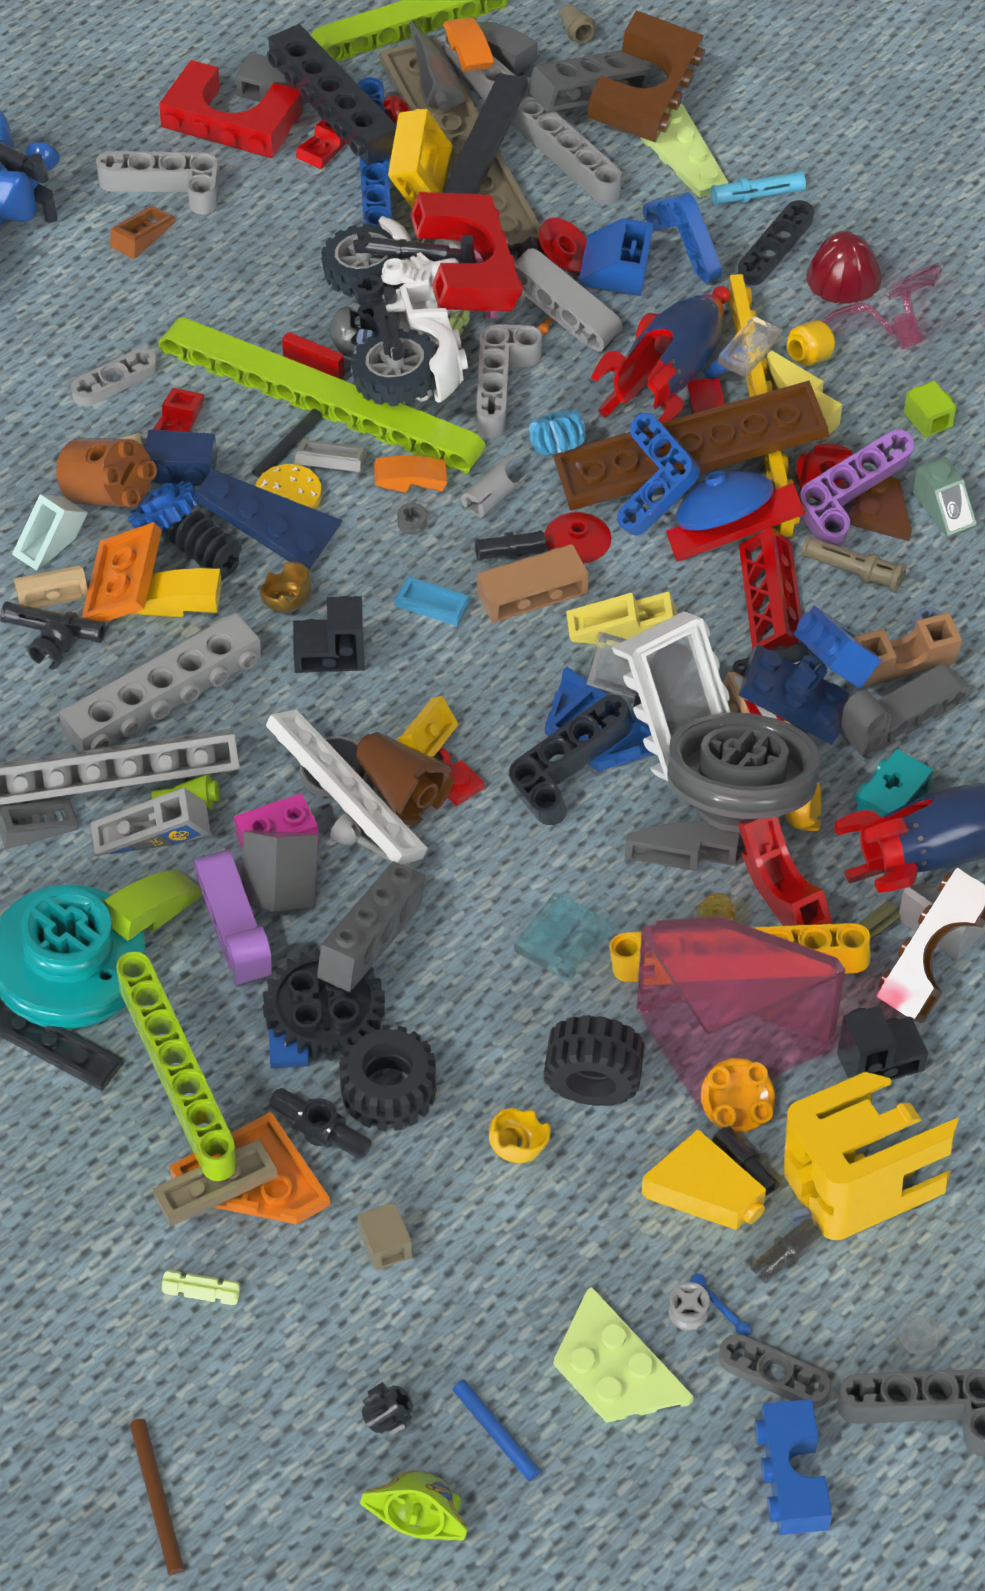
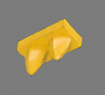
[395,696,459,758]

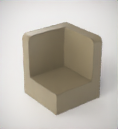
[358,1203,412,1271]

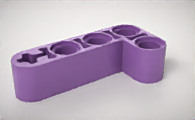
[799,430,914,546]
[193,849,272,986]

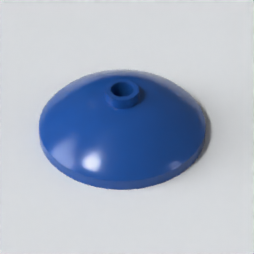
[675,470,774,530]

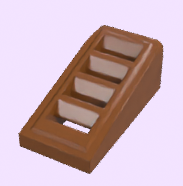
[110,205,175,259]

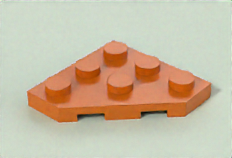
[169,1112,331,1224]

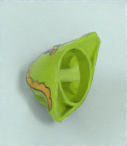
[360,1470,468,1540]

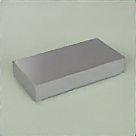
[294,440,367,472]

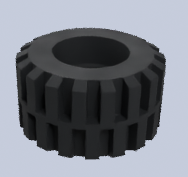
[543,1015,645,1106]
[339,1025,437,1131]

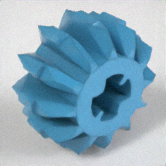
[529,409,586,455]

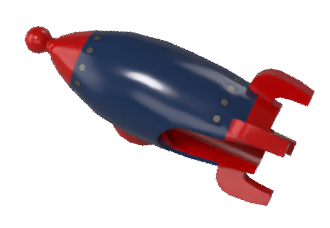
[591,286,731,422]
[834,783,985,893]

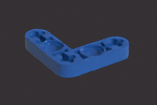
[643,192,722,285]
[617,413,700,536]

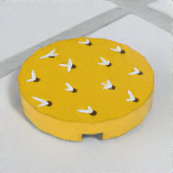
[256,464,322,509]

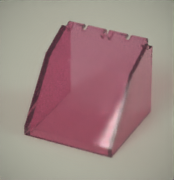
[636,916,845,1110]

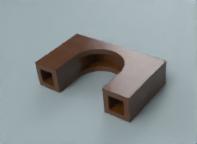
[587,10,706,142]

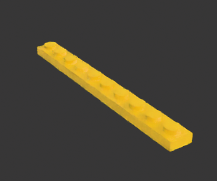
[729,274,800,537]

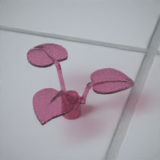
[821,263,942,350]

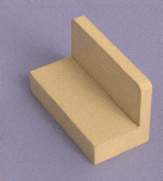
[14,566,88,608]

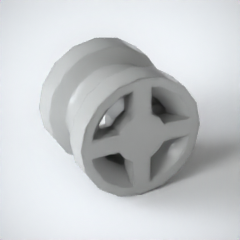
[668,1282,710,1331]

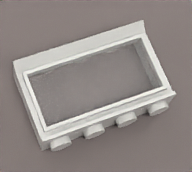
[612,611,731,781]

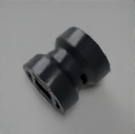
[27,621,76,670]

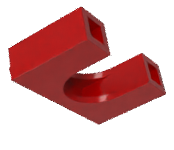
[159,60,303,158]
[410,192,523,312]

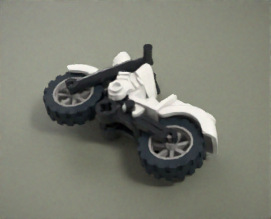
[321,216,476,406]

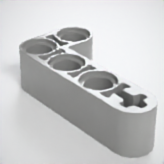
[96,151,219,214]
[515,248,623,352]
[476,324,542,438]

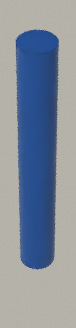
[453,1380,541,1481]

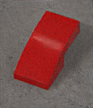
[296,120,347,169]
[153,387,204,432]

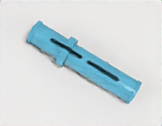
[711,171,806,205]

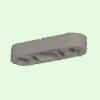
[71,348,157,406]

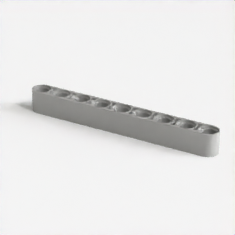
[444,35,622,205]

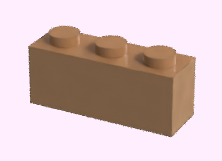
[477,544,589,623]

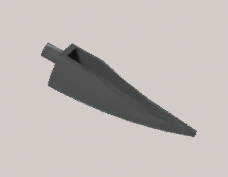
[409,20,465,111]

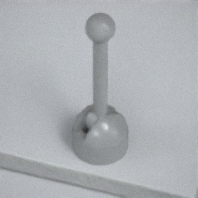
[330,813,411,868]

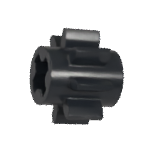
[362,1382,413,1437]

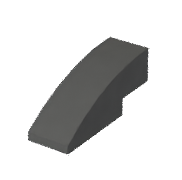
[477,22,537,75]
[625,821,741,871]

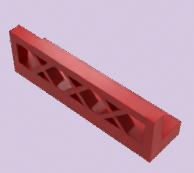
[739,527,802,650]

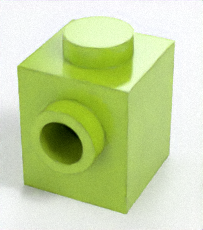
[904,380,956,438]

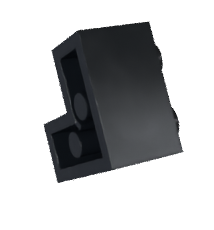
[293,596,365,673]
[837,1006,928,1080]

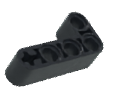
[509,695,633,825]

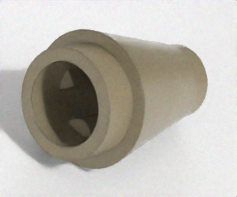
[560,5,595,44]

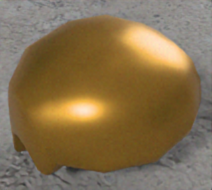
[260,562,312,613]

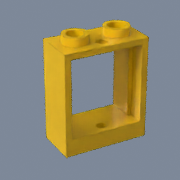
[388,109,453,209]

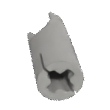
[461,453,529,518]

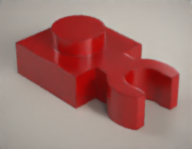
[437,748,484,807]

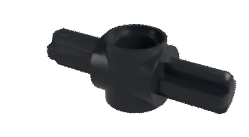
[269,1088,372,1159]

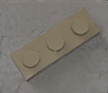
[153,1139,278,1227]

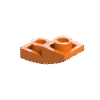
[444,17,494,72]
[374,455,447,493]

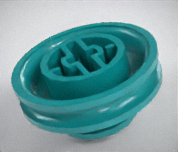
[0,885,145,1029]

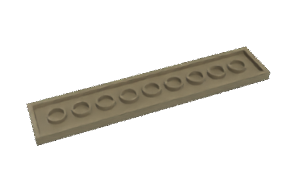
[380,37,540,249]

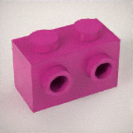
[234,793,319,850]

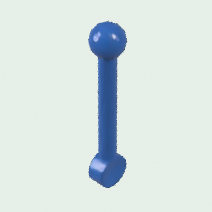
[690,1273,751,1336]

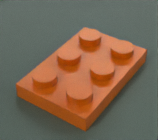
[82,522,162,622]

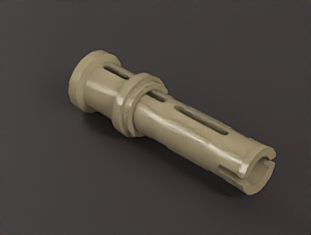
[802,535,907,593]

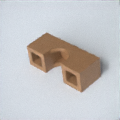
[853,612,962,687]

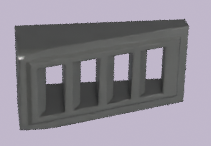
[0,799,79,849]

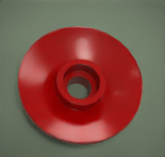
[538,217,587,273]
[544,512,611,564]

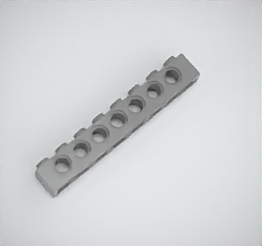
[0,728,240,805]

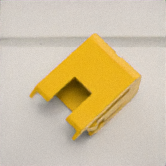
[783,1072,959,1240]

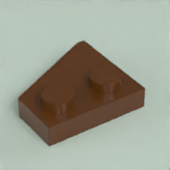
[848,470,912,541]

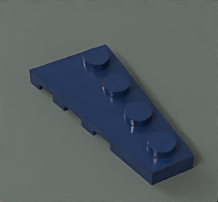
[193,469,343,570]

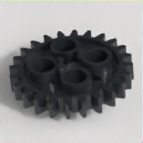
[262,948,385,1061]

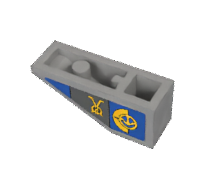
[90,788,211,856]

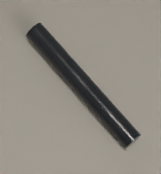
[252,409,322,478]

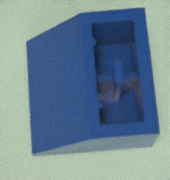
[578,218,654,296]

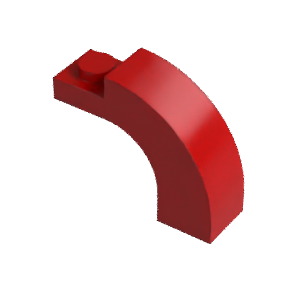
[738,816,833,926]

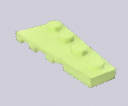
[641,103,728,198]

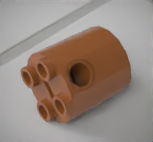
[56,437,157,507]

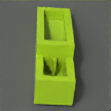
[104,870,202,941]

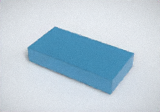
[394,576,471,626]

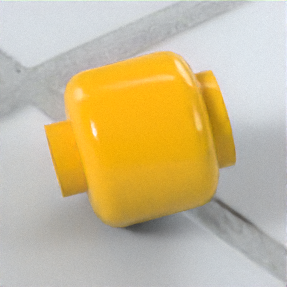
[787,320,835,366]

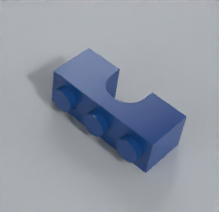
[793,606,882,689]
[754,1399,832,1535]

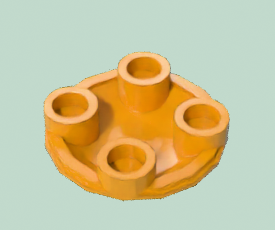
[701,1058,775,1133]

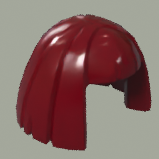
[806,230,881,304]

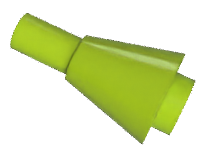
[151,774,220,809]

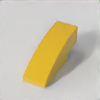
[132,568,222,617]

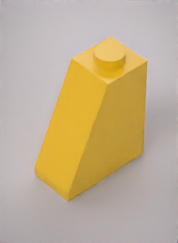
[641,1129,766,1230]

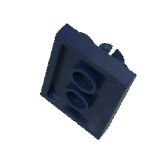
[738,644,849,745]

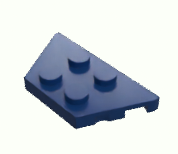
[545,667,654,772]

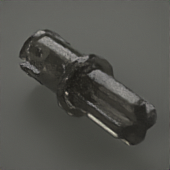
[750,1218,822,1284]

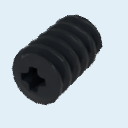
[168,511,242,581]

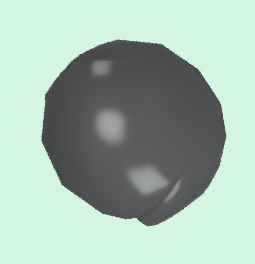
[330,306,362,357]

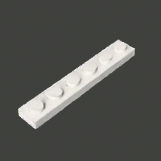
[266,710,428,864]

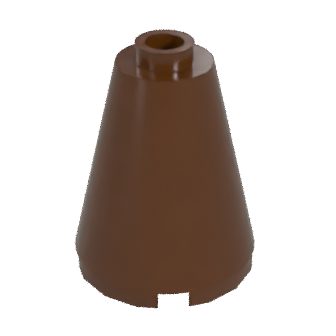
[356,732,454,826]

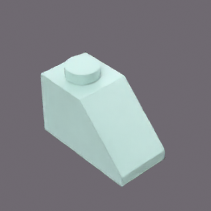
[12,494,88,571]

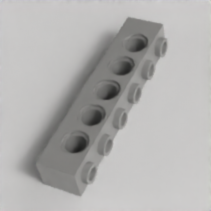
[59,613,261,751]

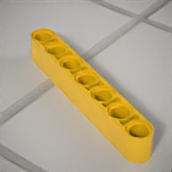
[609,923,871,982]

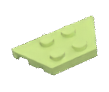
[554,1287,694,1423]

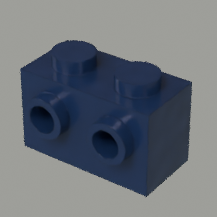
[145,430,217,486]

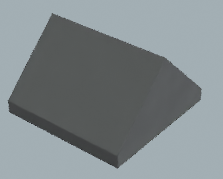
[242,830,318,912]

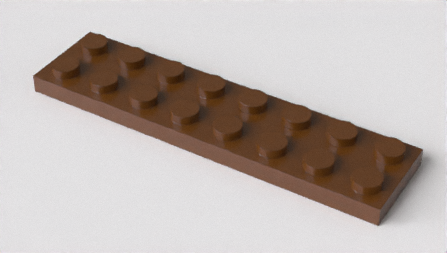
[553,380,829,511]

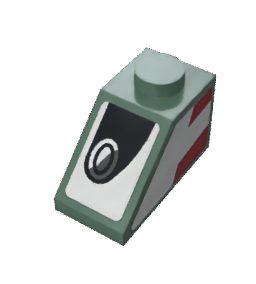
[913,457,977,538]

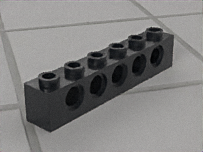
[267,24,397,166]

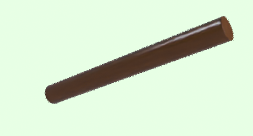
[130,1419,185,1576]

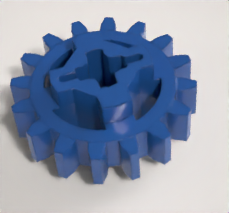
[128,481,198,533]

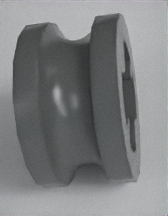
[397,503,428,535]

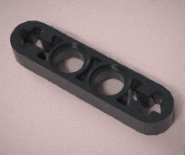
[737,200,814,286]

